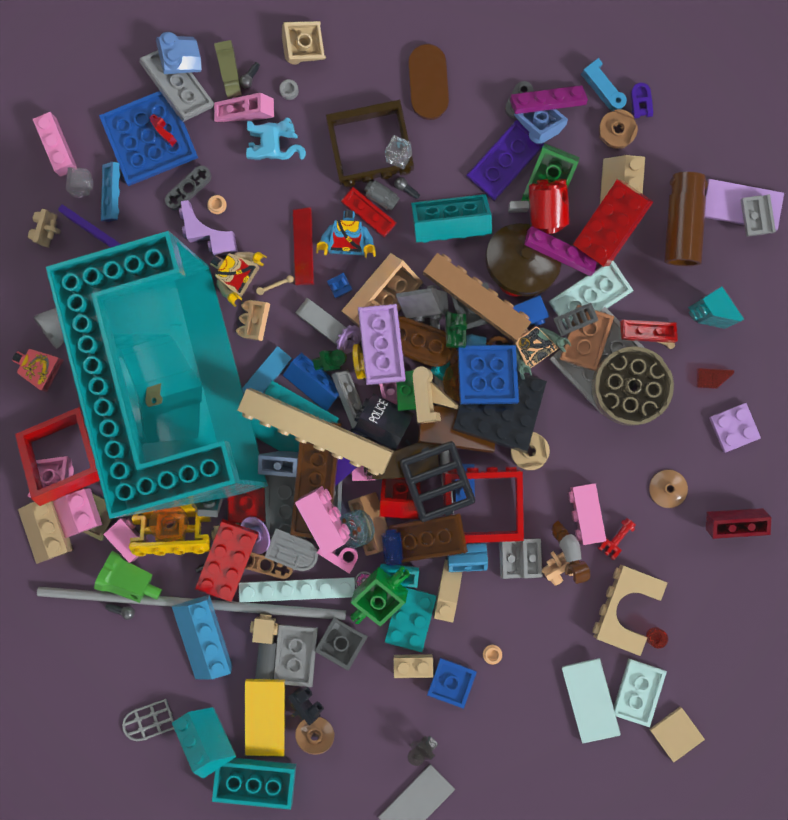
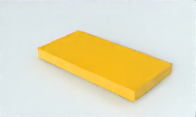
[245,679,285,756]

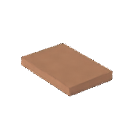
[559,305,614,371]

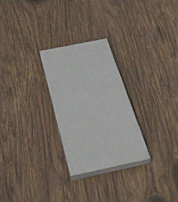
[378,764,455,820]

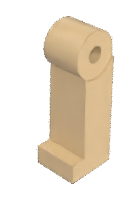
[413,366,441,424]

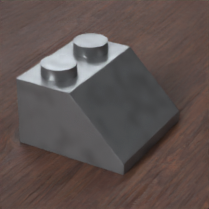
[396,288,449,322]

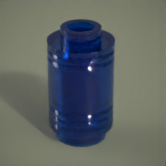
[381,529,403,566]

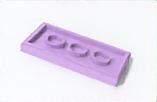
[705,179,784,231]
[358,304,406,385]

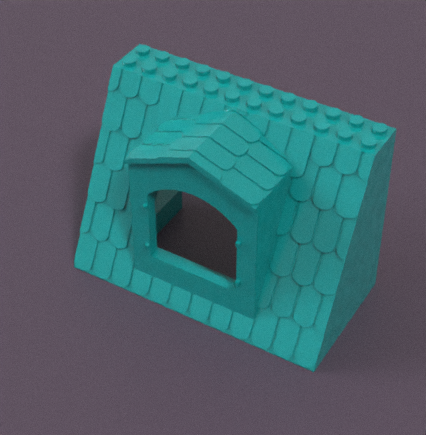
[46,231,268,519]

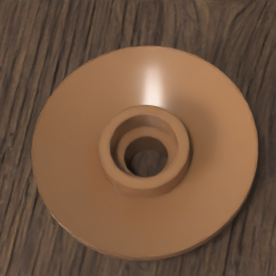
[649,470,688,508]
[295,717,334,755]

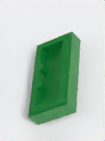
[396,371,416,411]

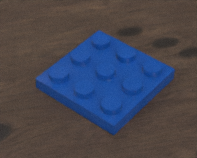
[457,345,519,404]

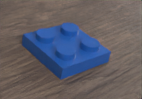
[427,657,477,709]

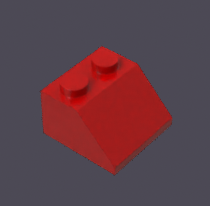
[379,478,420,519]

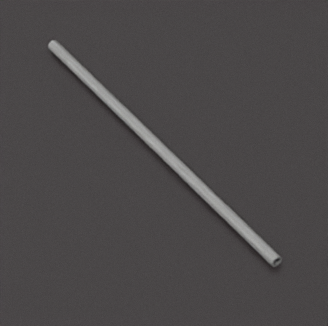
[37,587,346,620]

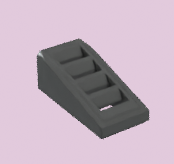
[554,303,598,336]

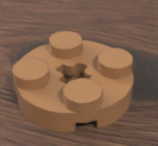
[599,109,638,149]

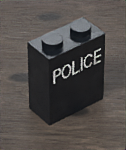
[354,393,414,450]

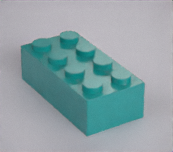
[212,758,297,810]

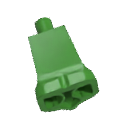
[94,551,162,603]

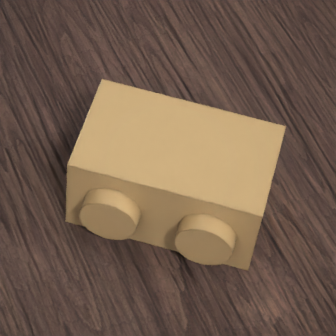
[394,654,433,678]

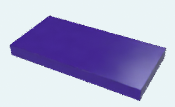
[466,120,544,201]
[58,204,122,247]

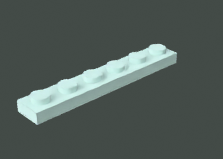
[239,577,355,602]

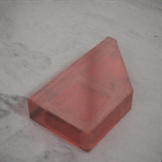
[697,368,734,389]

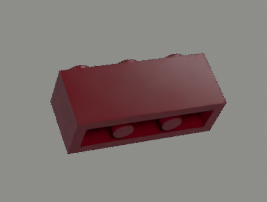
[706,508,772,539]

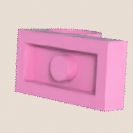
[317,547,358,574]

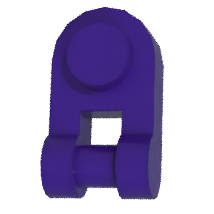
[631,83,653,119]

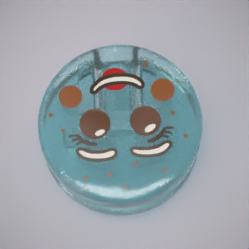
[340,510,375,548]

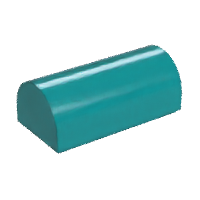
[380,564,419,588]

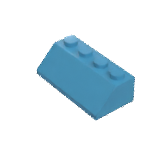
[172,595,233,679]

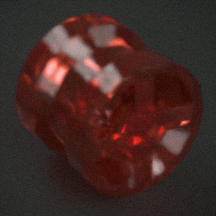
[646,627,668,649]

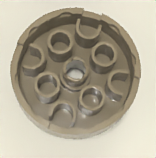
[592,347,674,426]

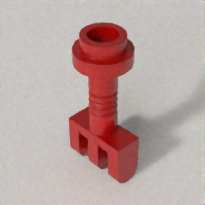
[598,518,636,560]

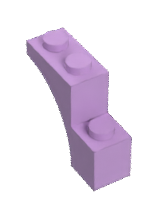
[179,200,238,256]

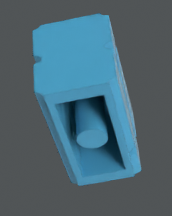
[447,543,488,572]

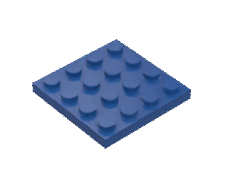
[99,91,198,186]

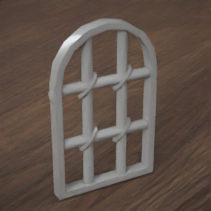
[122,699,174,741]

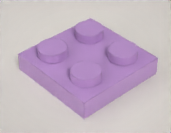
[709,403,761,453]

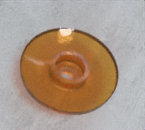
[443,363,460,401]
[149,506,189,542]

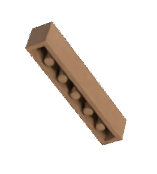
[423,253,531,343]

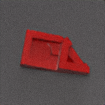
[150,114,177,147]

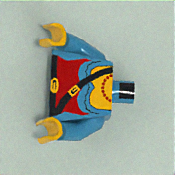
[316,210,376,258]

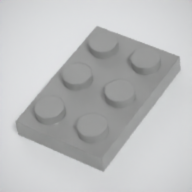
[274,624,318,687]

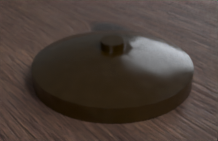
[485,223,561,296]

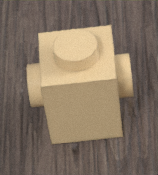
[250,614,279,644]

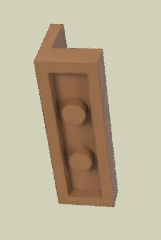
[348,492,392,556]

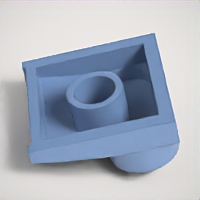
[156,32,202,74]
[514,109,568,143]

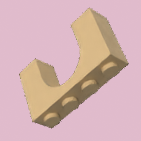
[593,565,667,656]

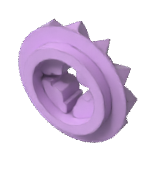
[336,325,361,354]

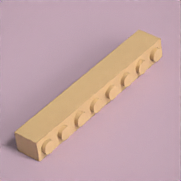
[237,388,394,475]

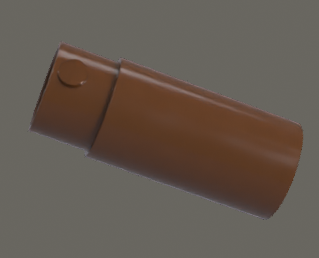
[664,172,708,266]

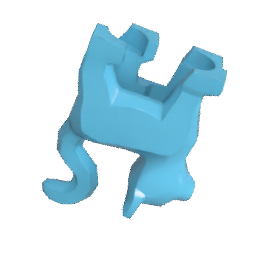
[246,118,306,160]

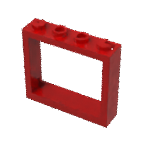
[15,407,100,506]
[443,466,524,543]

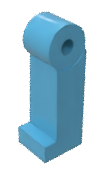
[581,58,627,111]

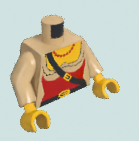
[210,252,267,307]

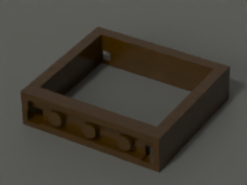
[326,100,414,187]

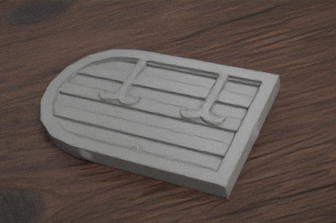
[265,528,318,571]

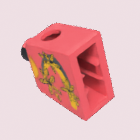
[12,349,63,392]

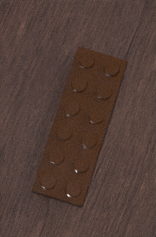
[290,422,342,538]

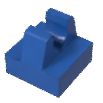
[327,273,353,299]

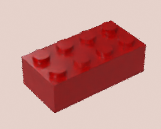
[573,179,653,267]

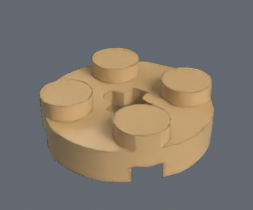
[510,432,550,470]

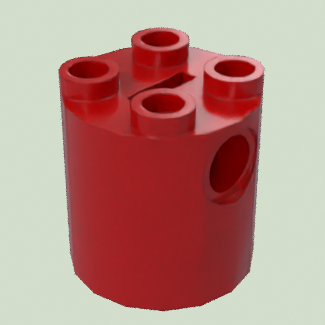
[528,179,570,234]

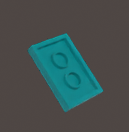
[385,586,437,652]

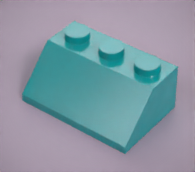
[688,287,744,329]
[172,707,236,778]

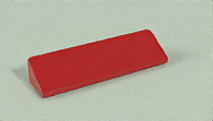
[293,207,314,285]

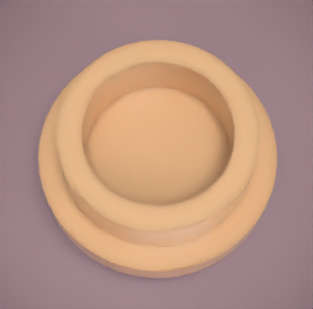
[207,195,227,214]
[483,645,502,665]

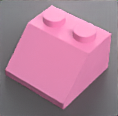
[53,488,103,538]

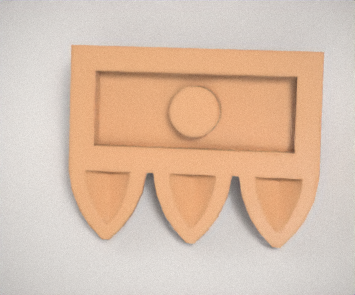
[236,300,270,341]

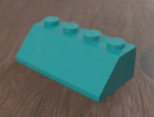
[411,194,492,243]

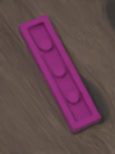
[510,85,588,114]
[524,226,597,276]

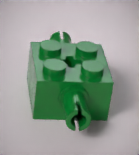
[350,566,410,626]

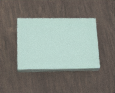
[614,659,667,727]

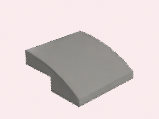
[499,539,542,579]

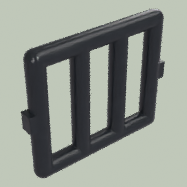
[399,441,476,522]

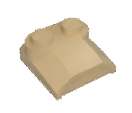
[282,21,326,65]

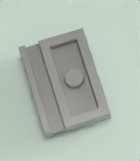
[740,194,776,237]

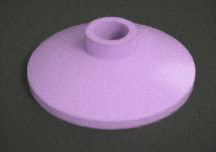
[241,517,270,554]

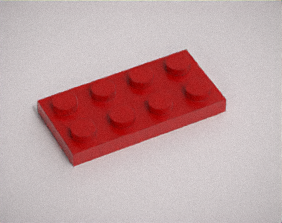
[195,519,259,602]

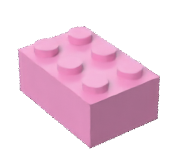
[295,486,350,556]

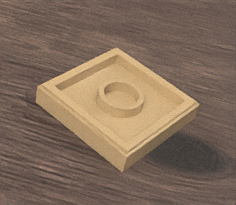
[649,707,705,762]

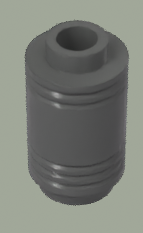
[364,180,400,211]

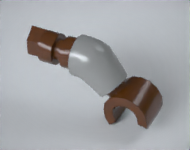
[551,520,590,584]

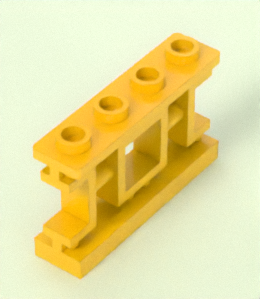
[129,504,211,556]

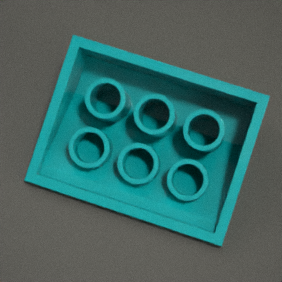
[251,381,340,452]

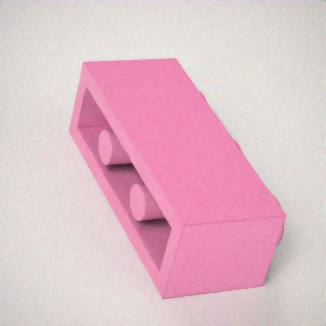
[33,112,78,177]
[568,483,606,545]

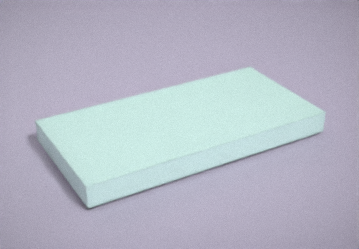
[549,261,633,329]
[562,658,621,744]

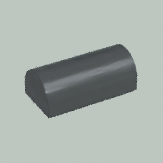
[255,642,277,679]

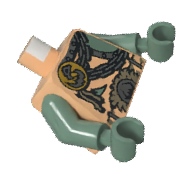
[513,326,571,379]

